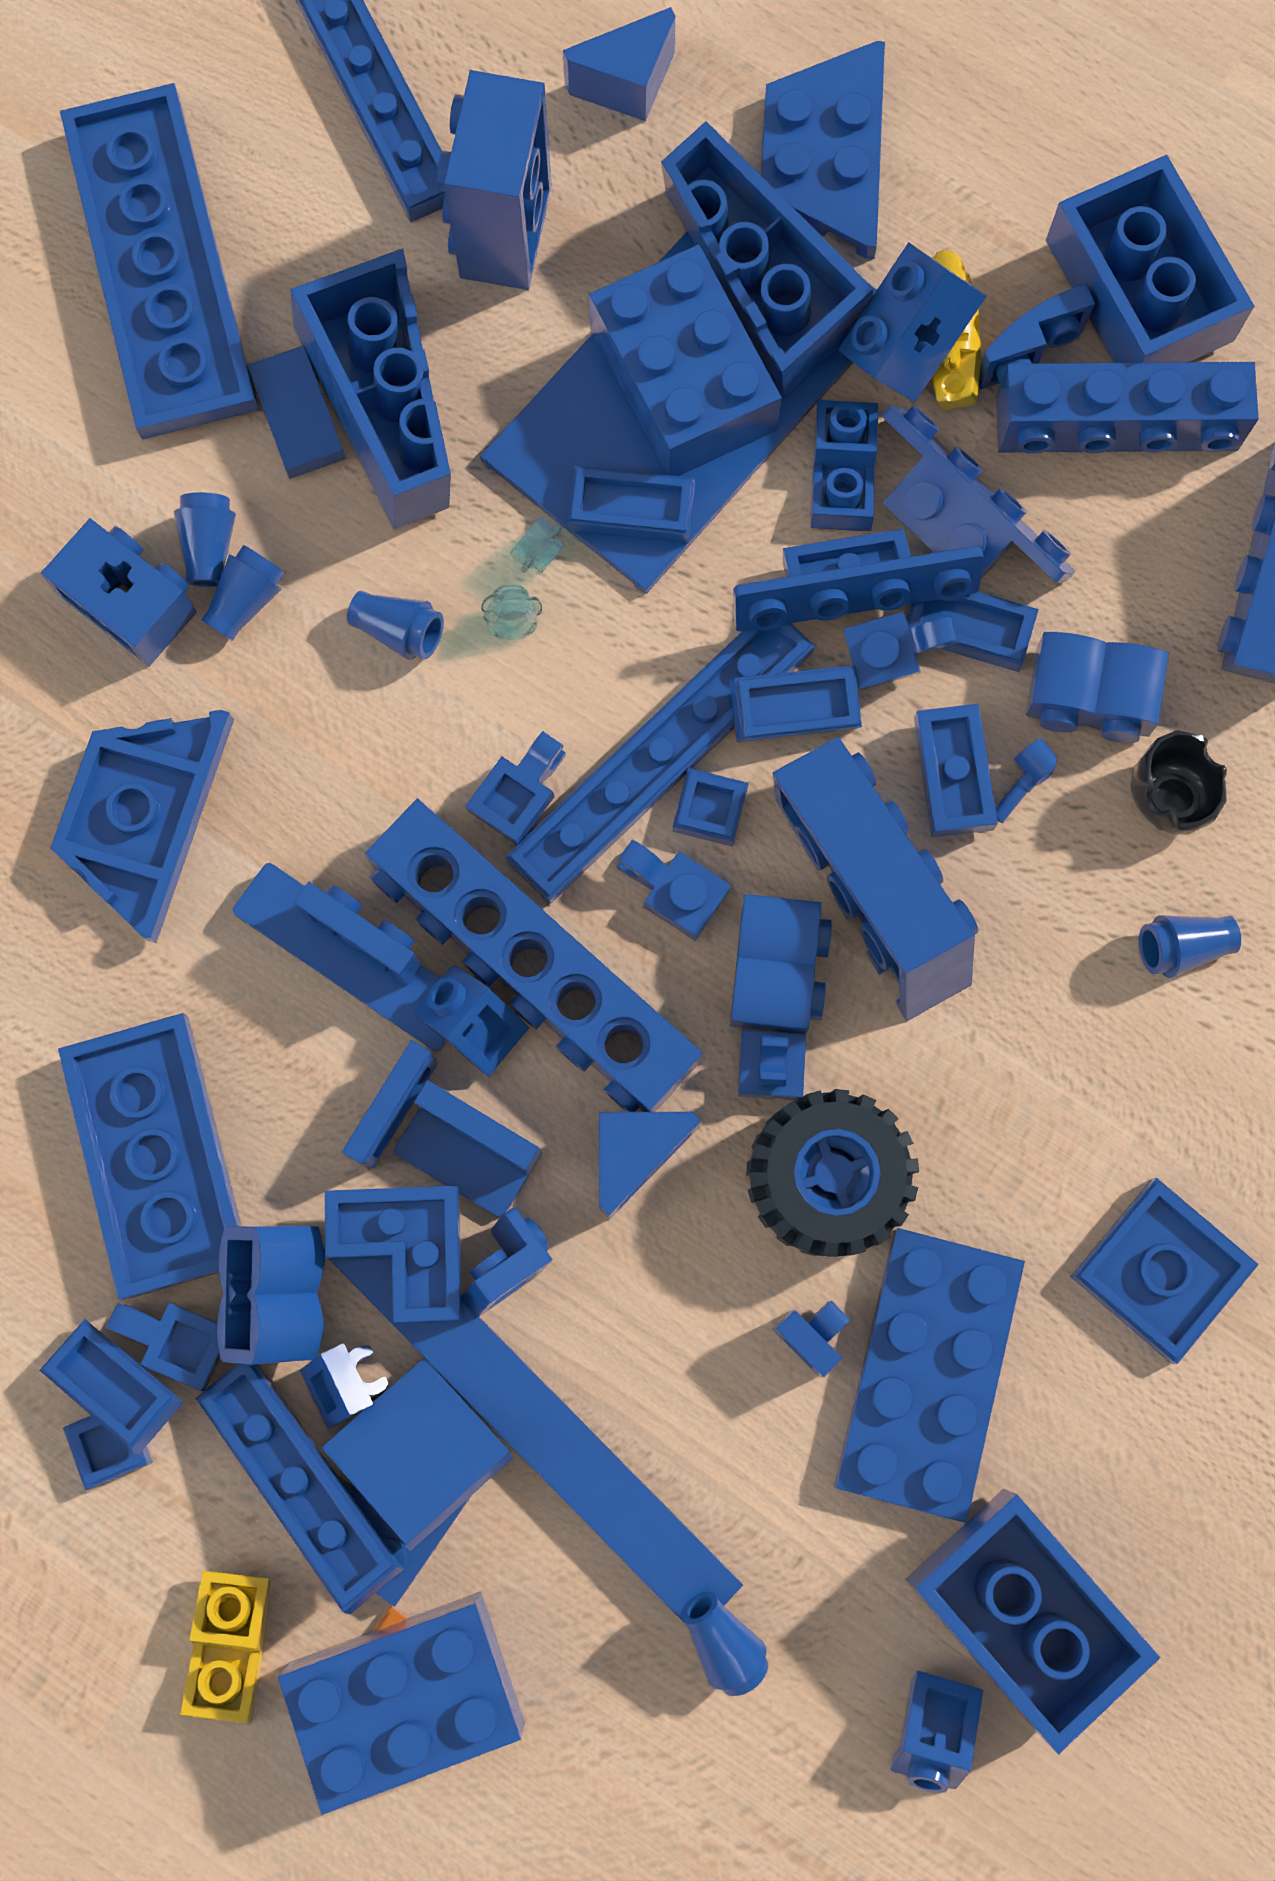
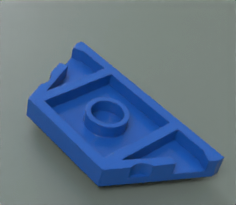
[761,41,885,259]
[50,710,234,943]

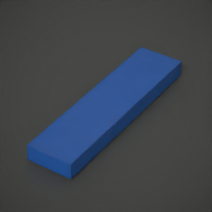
[195,1363,404,1615]

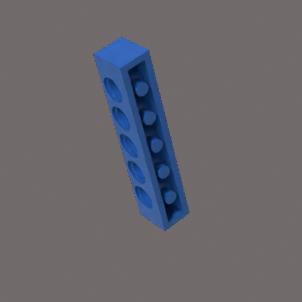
[365,798,703,1112]

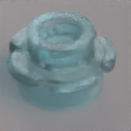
[510,516,565,573]
[481,585,542,640]

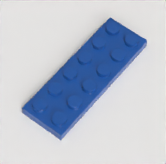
[60,83,259,440]

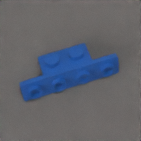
[881,405,1075,583]
[733,529,984,632]
[233,863,447,1052]

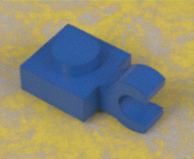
[843,611,959,690]
[465,731,566,845]
[617,839,732,941]
[106,1303,220,1391]

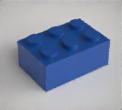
[437,70,552,290]
[1045,154,1255,363]
[589,244,782,476]
[905,1489,1161,1755]
[278,1591,525,1815]

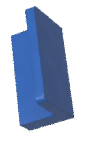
[394,1080,543,1217]

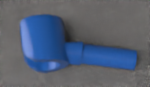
[995,739,1057,823]

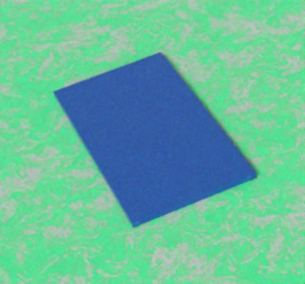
[480,231,877,594]

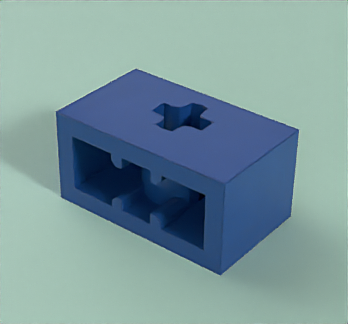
[838,242,987,402]
[41,518,197,667]

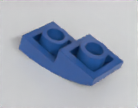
[979,283,1095,390]
[810,400,878,531]

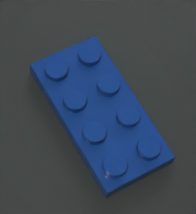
[58,1013,241,1300]
[834,1228,1025,1523]

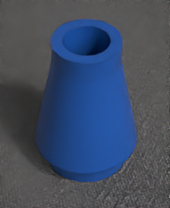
[174,492,236,587]
[201,545,285,641]
[347,591,444,660]
[1139,915,1241,978]
[681,1592,768,1696]

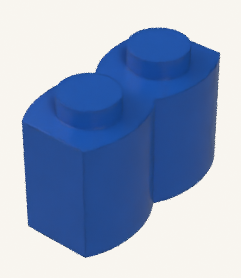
[1026,632,1169,743]
[730,894,832,1034]
[217,1225,325,1364]

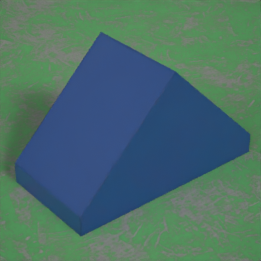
[563,7,676,121]
[599,1111,701,1219]

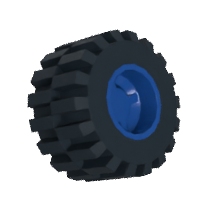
[746,1089,919,1257]

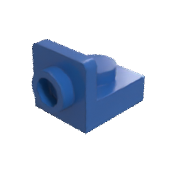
[414,965,529,1077]
[462,1207,553,1319]
[890,1670,983,1793]

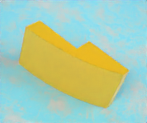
[180,1571,271,1725]

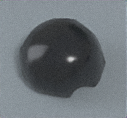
[1130,730,1227,835]

